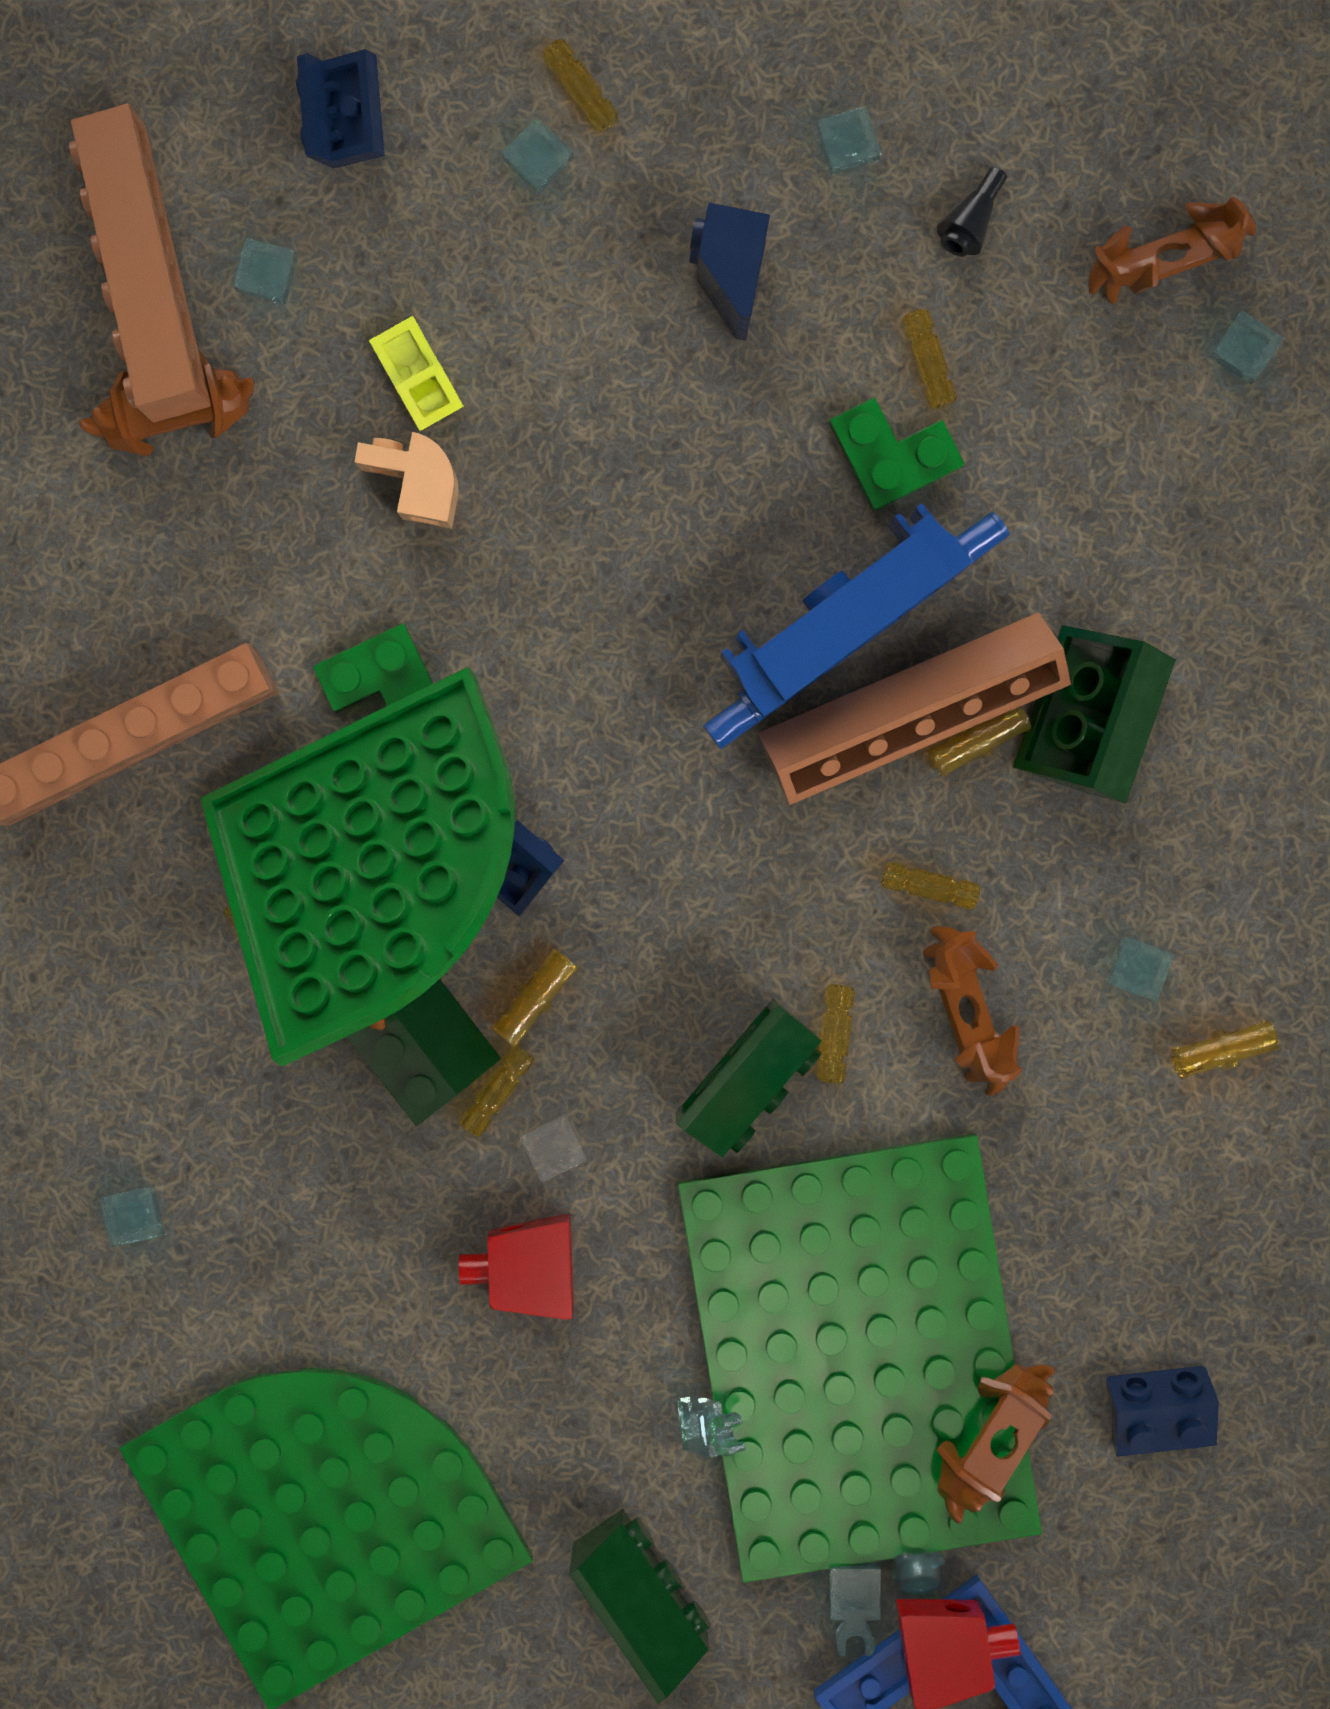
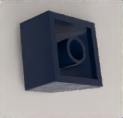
[689,202,770,341]

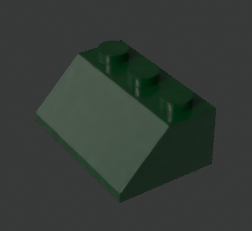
[1013,625,1176,804]
[347,979,502,1127]
[676,998,822,1158]
[569,1509,711,1704]

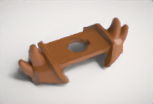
[1088,197,1256,304]
[79,352,255,456]
[923,926,1022,1096]
[937,1363,1055,1524]

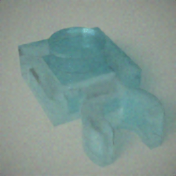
[677,1395,746,1458]
[829,1563,881,1656]

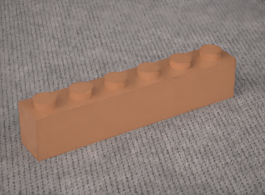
[69,103,211,423]
[758,612,1071,805]
[0,643,279,826]

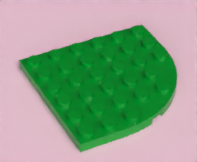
[200,667,515,1067]
[119,1368,534,1709]

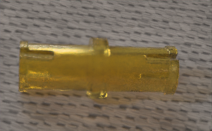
[927,707,1031,778]
[491,948,578,1047]
[1171,1020,1279,1080]

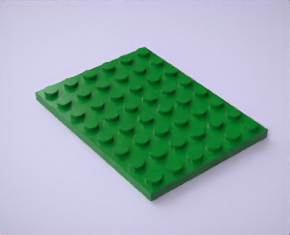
[678,1133,1042,1583]

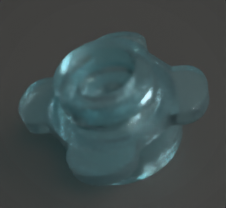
[892,1548,945,1594]

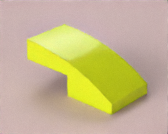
[369,316,464,431]

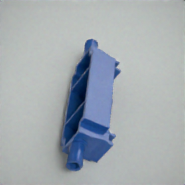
[703,503,1010,749]

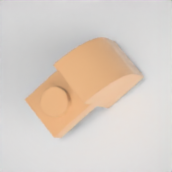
[354,432,458,529]

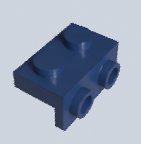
[296,49,385,168]
[497,820,565,916]
[1106,1366,1219,1457]

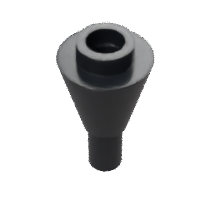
[937,167,1007,257]

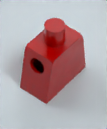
[459,1214,574,1319]
[895,1599,1021,1709]

